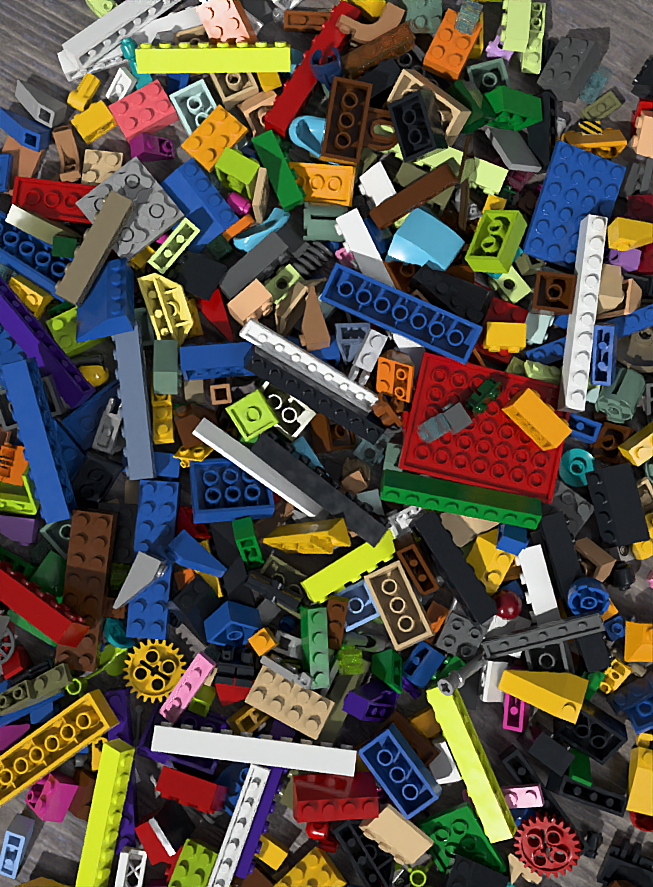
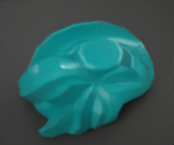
[104,617,135,649]

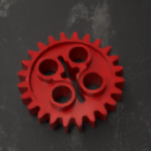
[514,812,581,878]

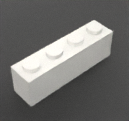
[515,543,561,625]

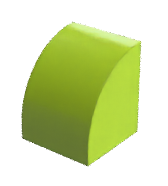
[188,684,217,717]

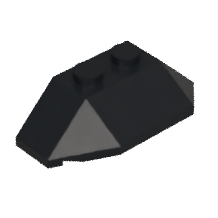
[332,819,396,887]

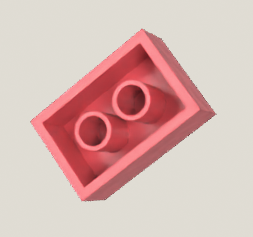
[108,79,179,145]

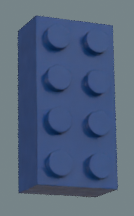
[357,723,443,820]

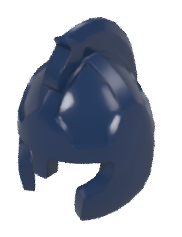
[310,47,343,92]

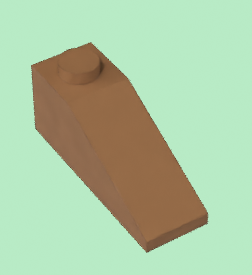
[299,286,330,352]

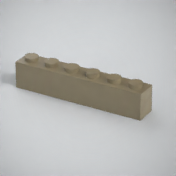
[55,190,135,308]

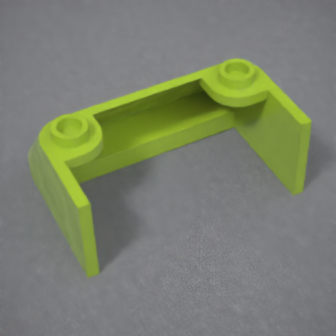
[0,464,40,515]

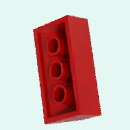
[293,771,379,823]

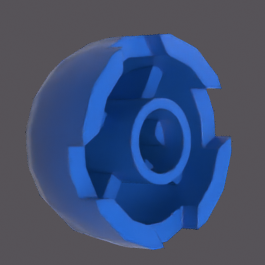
[567,577,610,615]

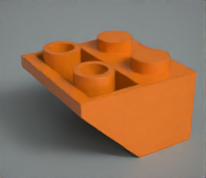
[376,349,415,403]

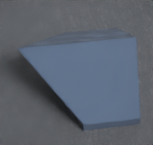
[335,323,371,365]

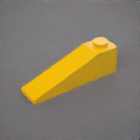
[498,669,589,724]

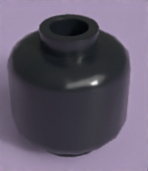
[608,560,635,591]

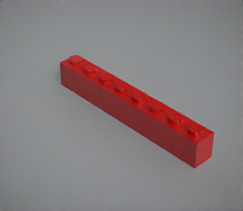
[264,0,361,139]

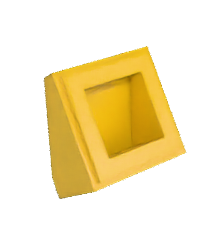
[257,72,282,93]

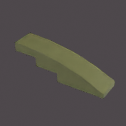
[5,203,84,245]

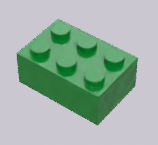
[482,85,542,131]

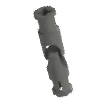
[342,630,401,655]

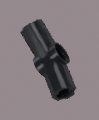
[244,569,304,612]

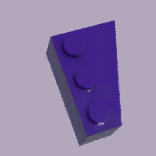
[342,679,403,722]

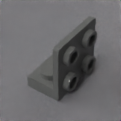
[611,158,653,200]
[435,611,487,661]

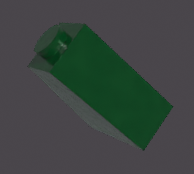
[447,79,497,134]

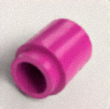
[225,191,253,216]

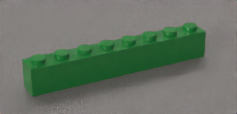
[380,469,542,530]

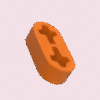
[222,214,256,243]

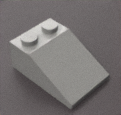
[113,551,168,609]

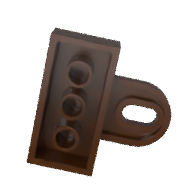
[318,76,398,167]

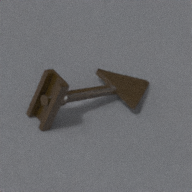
[456,135,476,251]

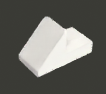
[106,67,137,104]

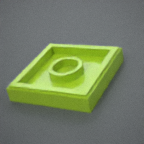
[225,388,280,442]

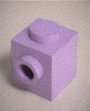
[485,35,514,67]

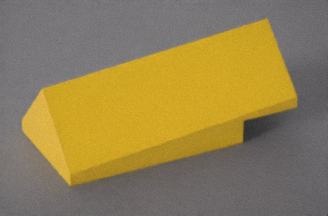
[263,518,351,554]

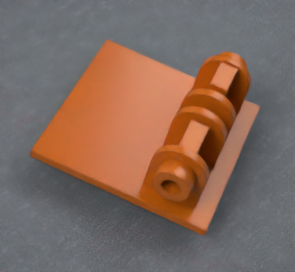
[0,442,29,486]

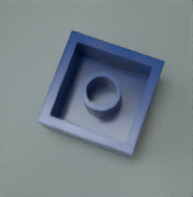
[204,600,263,650]

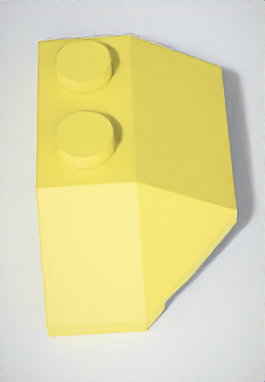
[137,273,194,348]

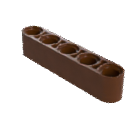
[369,163,458,230]

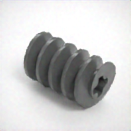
[292,241,333,281]

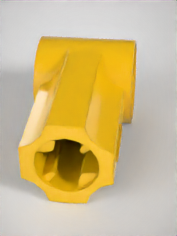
[67,73,101,112]

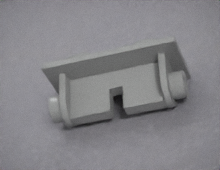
[450,188,482,221]

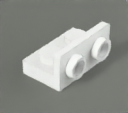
[386,505,426,538]

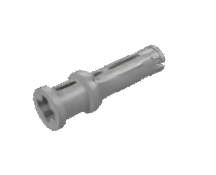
[438,655,486,696]

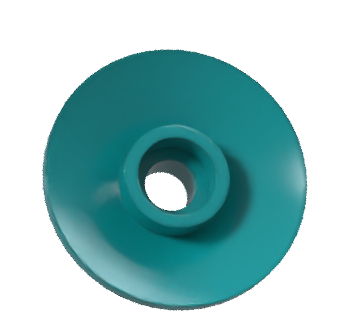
[558,449,597,487]

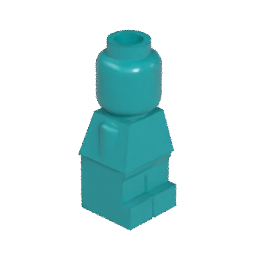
[120,36,153,90]

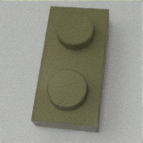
[579,90,622,121]

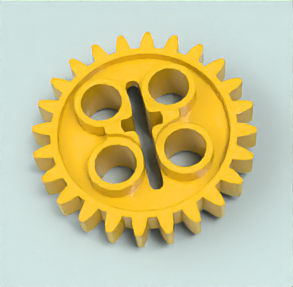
[122,639,186,703]

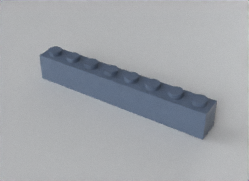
[112,321,157,480]

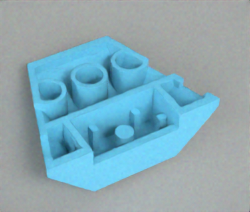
[385,206,465,272]

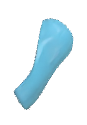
[289,115,339,165]
[233,207,290,255]

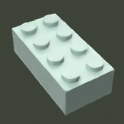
[169,79,238,149]

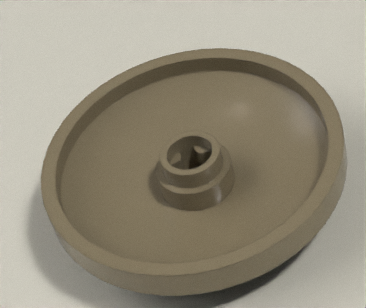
[609,299,653,373]

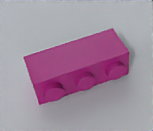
[503,665,530,732]

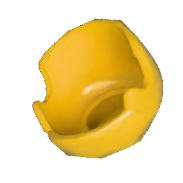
[78,365,109,387]

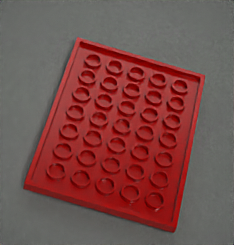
[397,352,570,504]

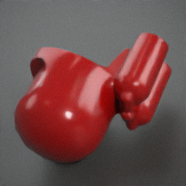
[306,821,339,853]

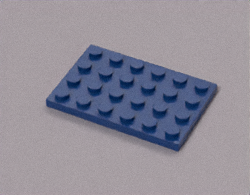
[522,140,626,272]

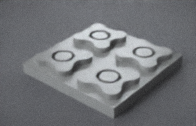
[76,156,185,262]

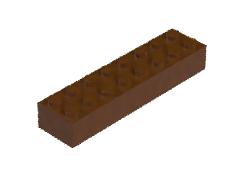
[54,507,118,672]

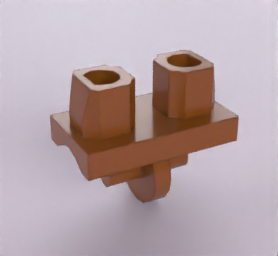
[371,392,406,428]

